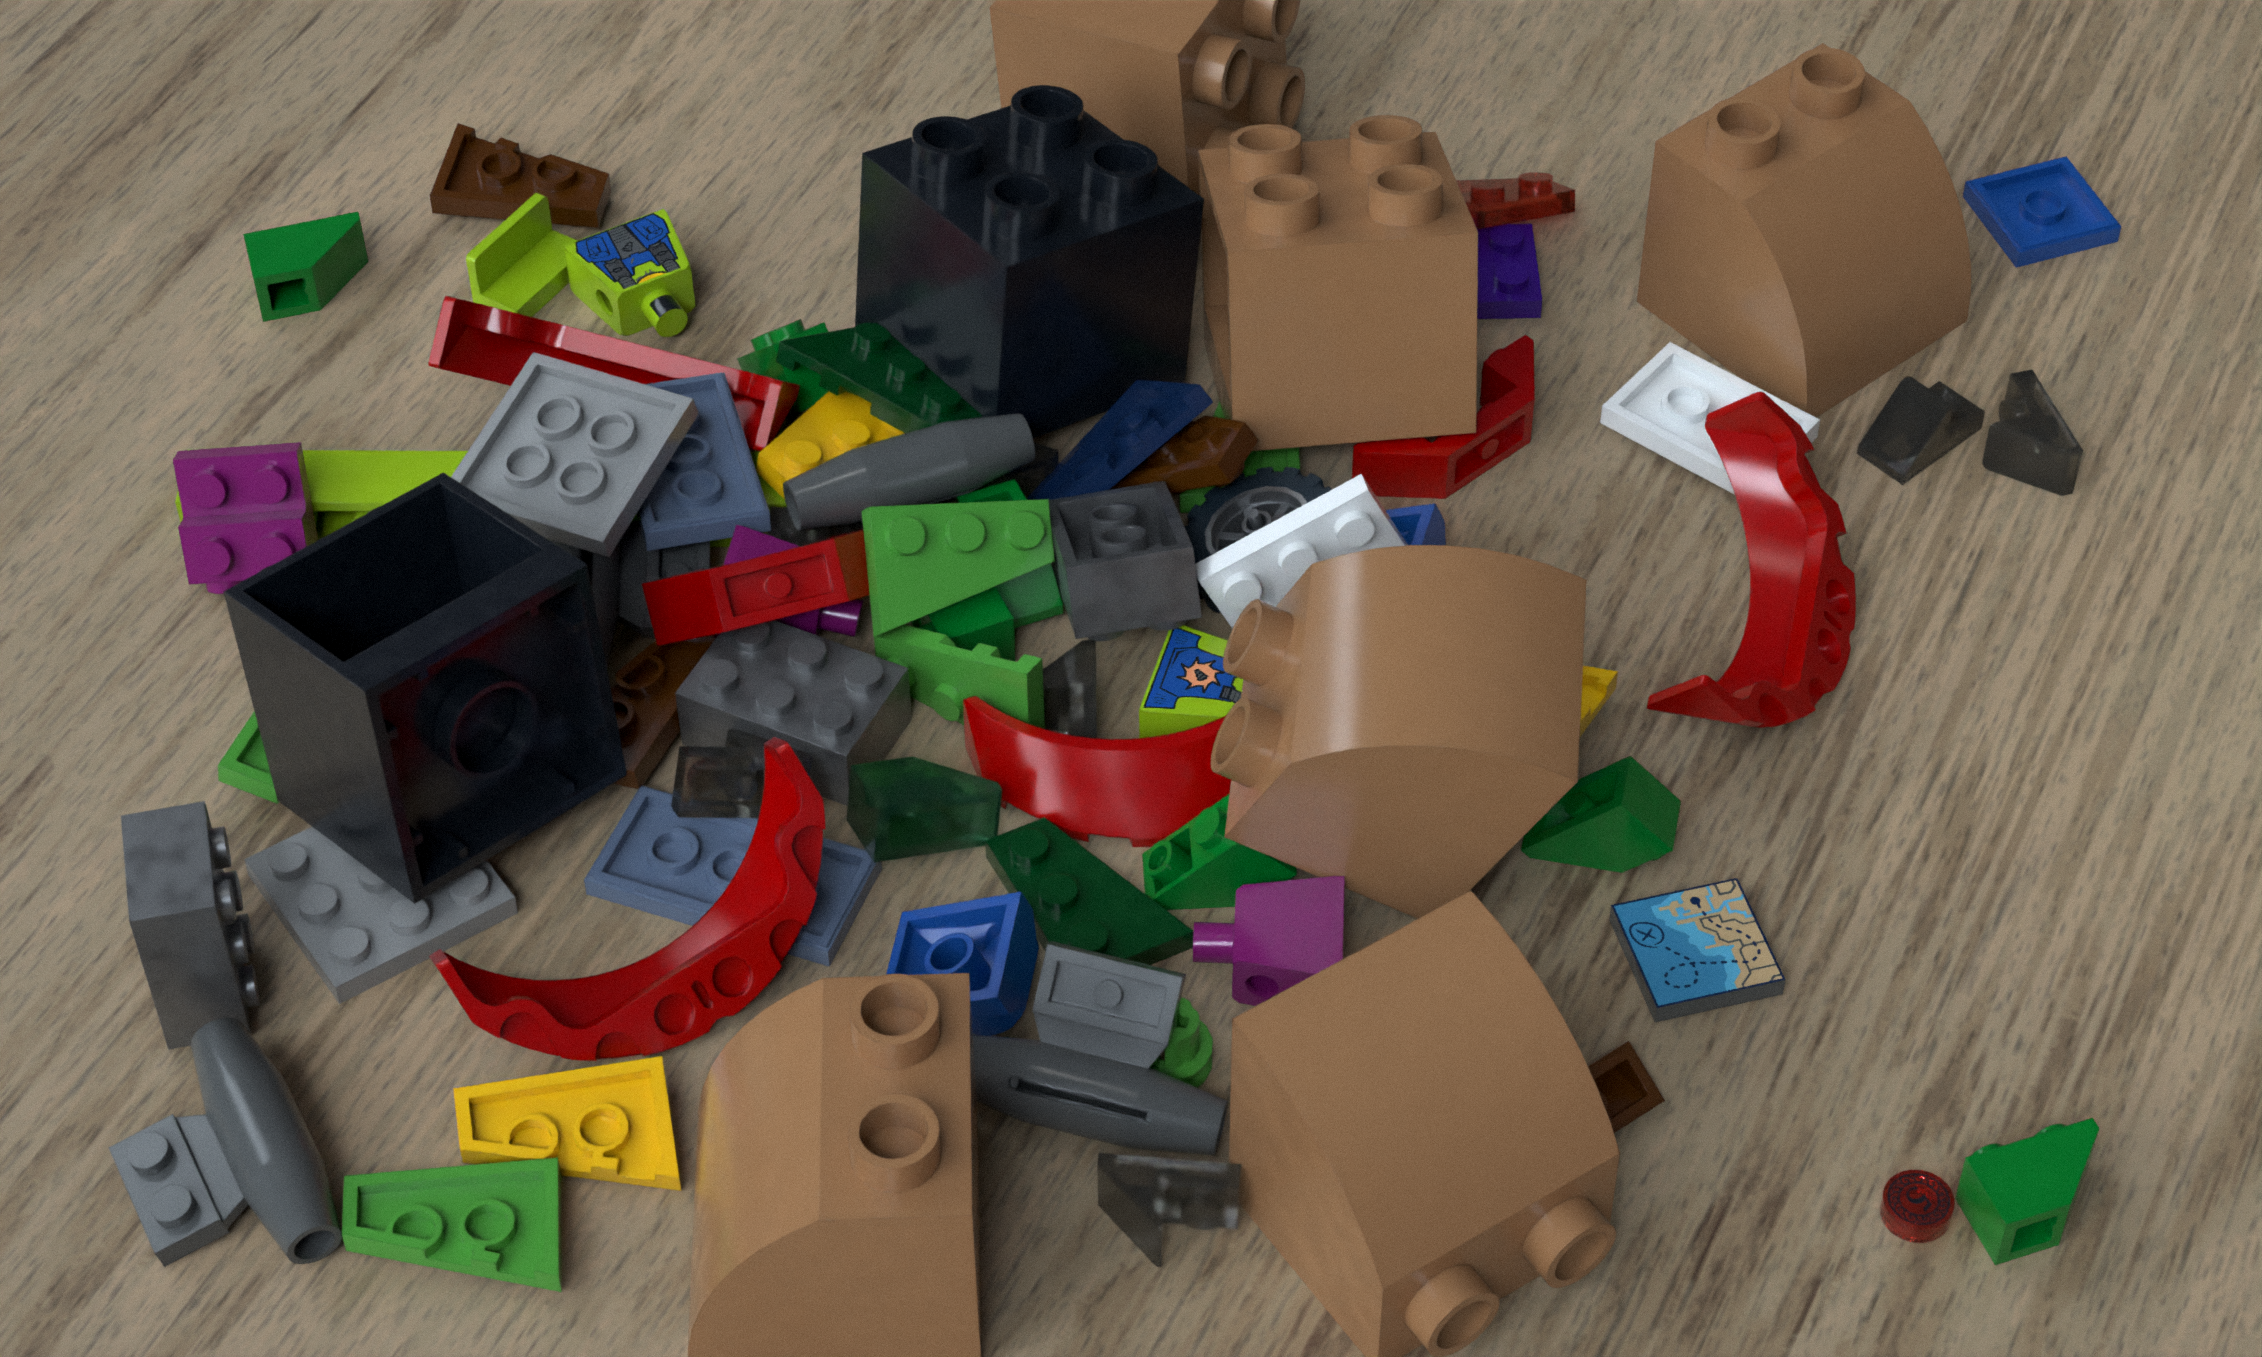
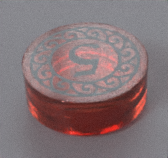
[1880,1170,1955,1243]

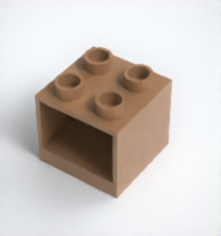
[989,0,1305,195]
[1198,115,1478,451]

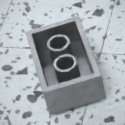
[1049,481,1202,641]
[675,620,912,807]
[121,801,260,1050]

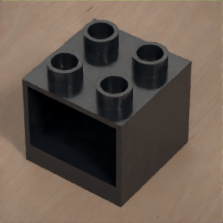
[855,85,1204,438]
[223,473,627,904]

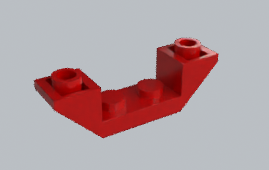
[1352,334,1535,499]
[641,529,870,646]

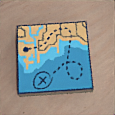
[1609,878,1786,1022]

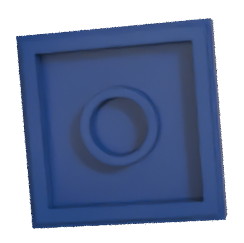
[1963,156,2121,268]

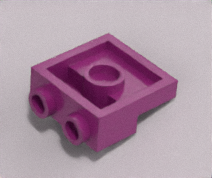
[173,442,318,594]

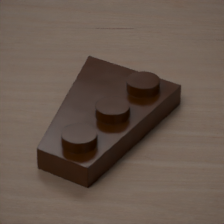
[430,123,611,228]
[1109,415,1258,494]
[611,636,716,789]

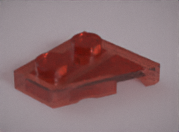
[1456,172,1575,229]

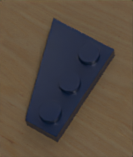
[1026,380,1213,500]

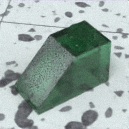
[846,756,1003,863]

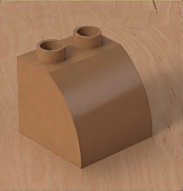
[1637,43,1971,418]
[1211,545,1587,919]
[1228,891,1620,1357]
[688,973,981,1357]

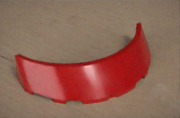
[428,296,800,451]
[1646,392,1856,728]
[963,696,1231,847]
[429,737,826,1061]

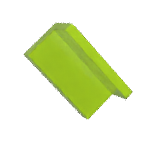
[466,193,577,317]

